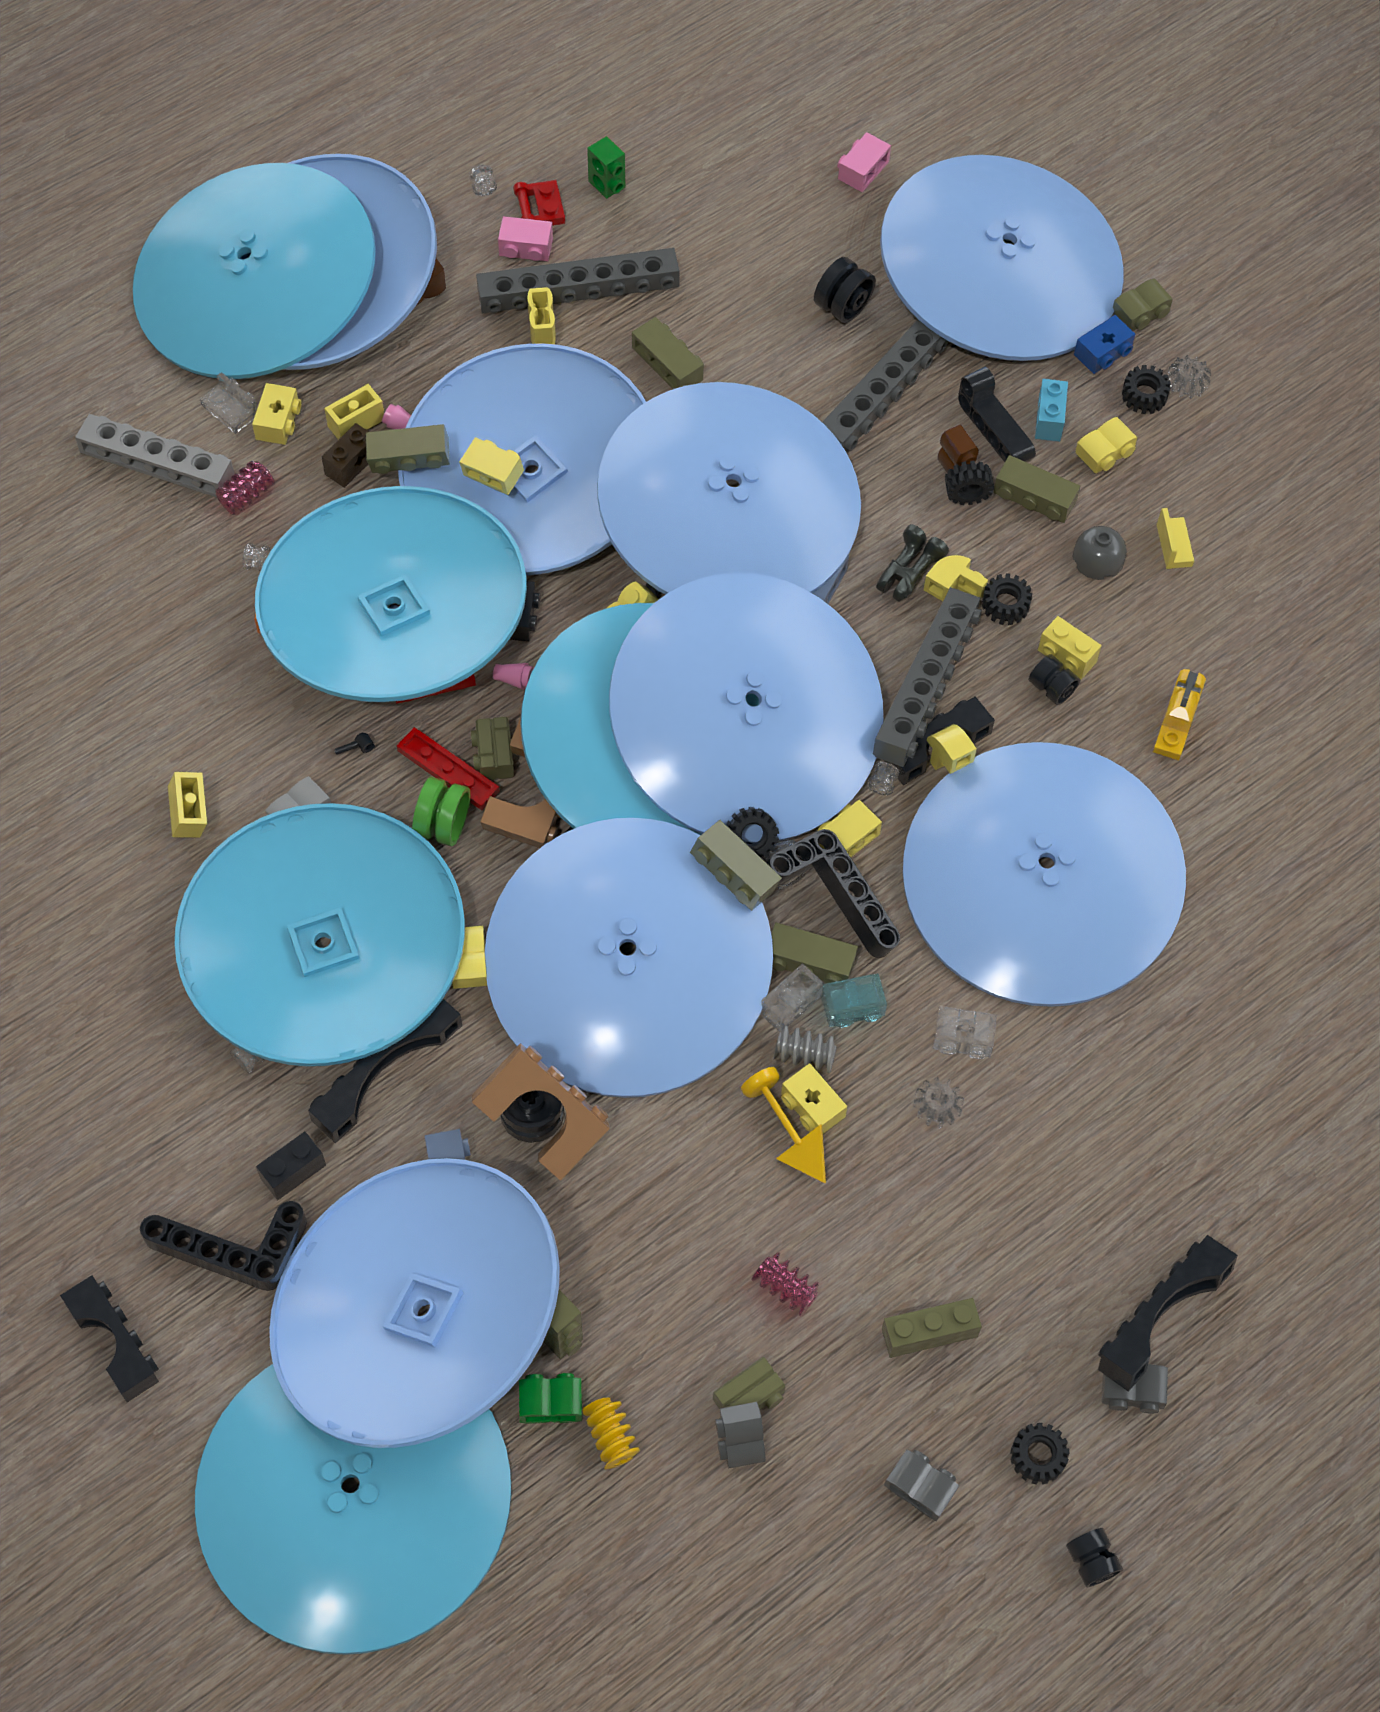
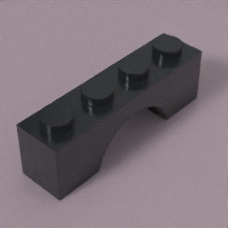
[884,696,995,786]
[60,1275,159,1402]

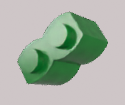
[519,1373,582,1424]

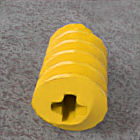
[582,1397,640,1470]

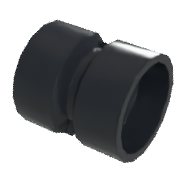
[1028,654,1080,705]
[1066,1528,1124,1588]

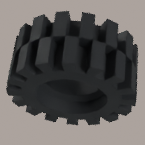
[1122,365,1171,414]
[945,461,994,505]
[982,573,1032,625]
[726,807,779,858]
[1010,1423,1070,1485]

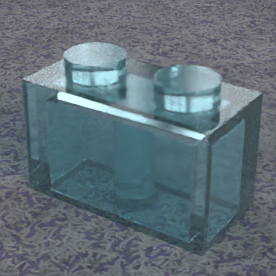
[821,973,887,1028]

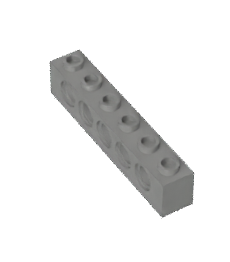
[75,414,235,499]

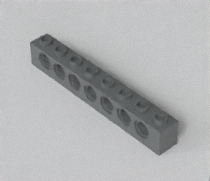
[476,248,680,314]
[822,320,948,452]
[873,587,982,767]

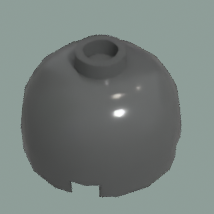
[1072,526,1127,580]

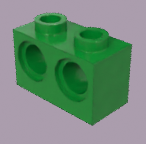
[587,136,626,199]

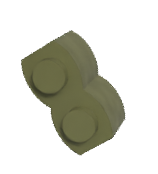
[1113,278,1173,331]

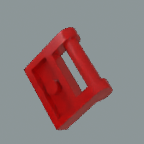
[513,180,565,226]

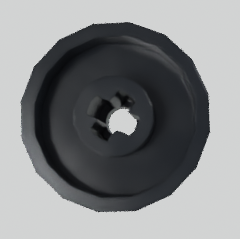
[814,257,876,323]
[501,1090,565,1143]

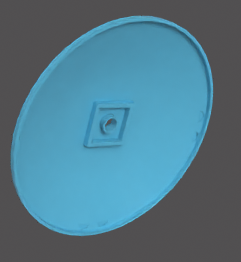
[133,163,375,379]
[255,486,527,702]
[520,603,759,835]
[175,803,465,1066]
[195,1364,511,1655]

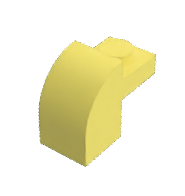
[924,555,988,601]
[927,724,977,774]

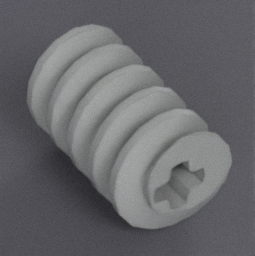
[773,1025,837,1073]

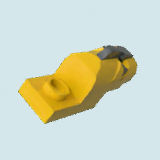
[1153,669,1206,761]

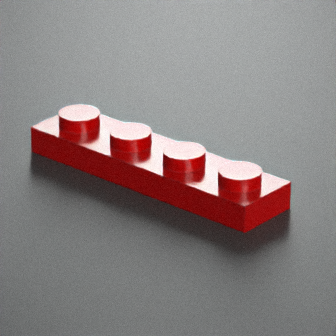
[396,727,500,811]

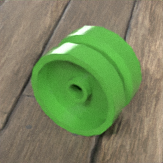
[412,777,470,847]

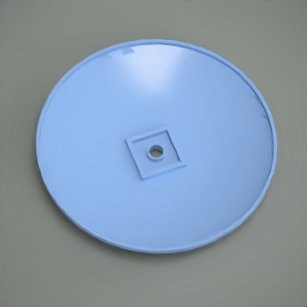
[241,154,437,370]
[880,155,1123,361]
[398,343,646,575]
[597,382,861,595]
[609,573,884,844]
[903,742,1186,1007]
[485,818,773,1098]
[269,1158,560,1448]

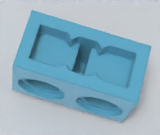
[1035,379,1068,442]

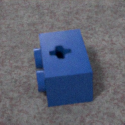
[1074,315,1135,374]

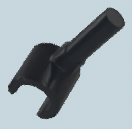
[334,732,375,755]

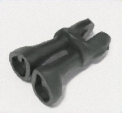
[876,524,949,602]

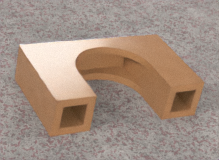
[480,720,561,848]
[472,1043,610,1181]

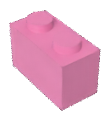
[837,132,891,192]
[498,216,553,261]

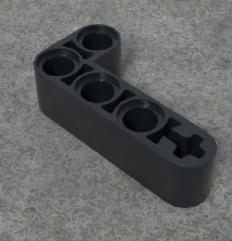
[958,367,1036,462]

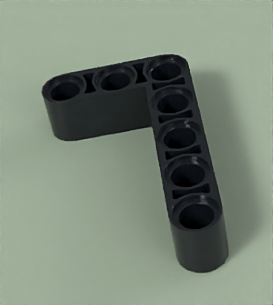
[766,829,900,958]
[140,1201,307,1291]

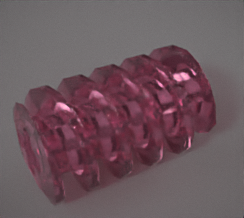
[216,461,275,515]
[751,1252,819,1317]

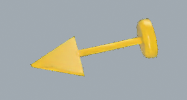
[741,1067,826,1183]

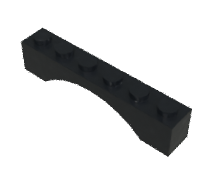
[308,999,462,1144]
[1098,1235,1238,1392]

